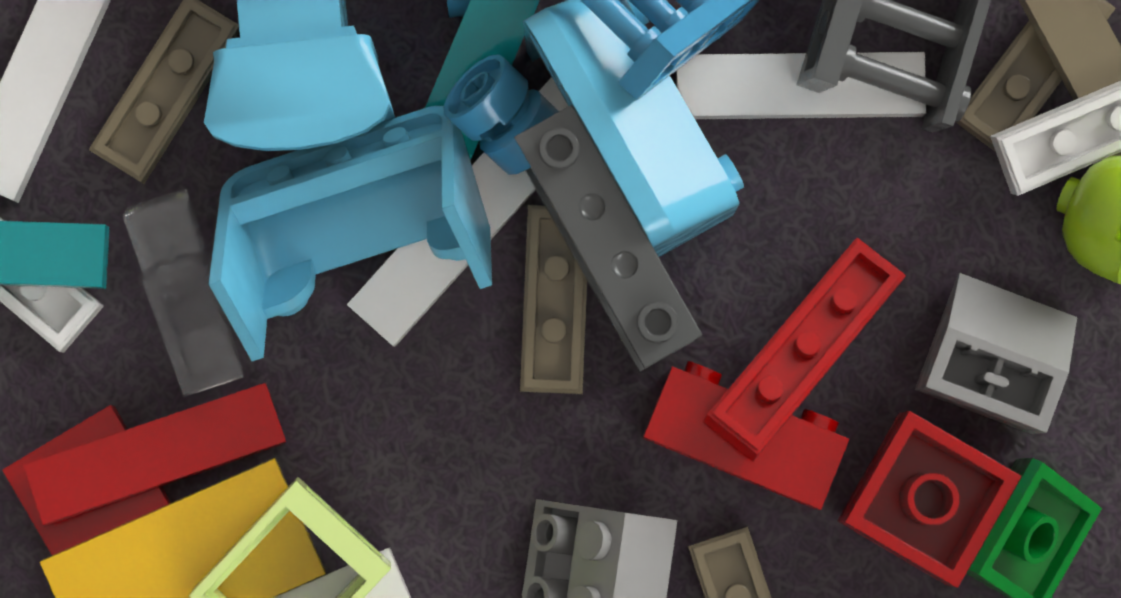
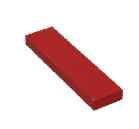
[703,238,906,462]
[23,383,286,526]

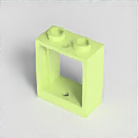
[189,477,391,598]

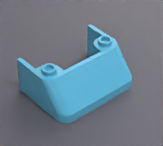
[523,0,744,257]
[209,106,492,361]

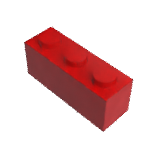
[642,361,849,510]

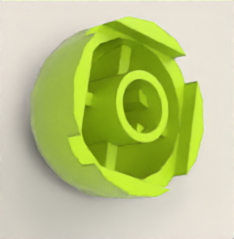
[1057,156,1121,285]

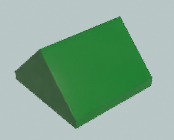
[966,458,1102,598]

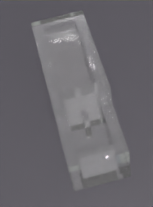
[123,188,244,397]

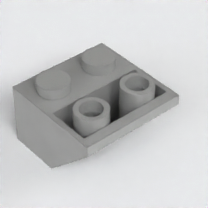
[915,273,1077,434]
[522,499,678,598]

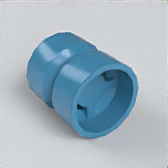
[443,54,559,175]

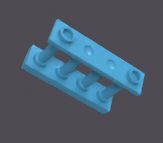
[580,0,759,100]

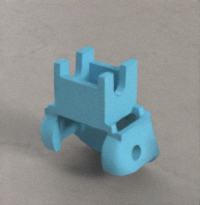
[204,0,395,151]

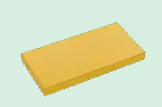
[40,457,326,598]

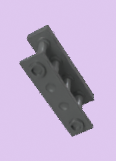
[796,0,991,133]
[514,105,702,372]

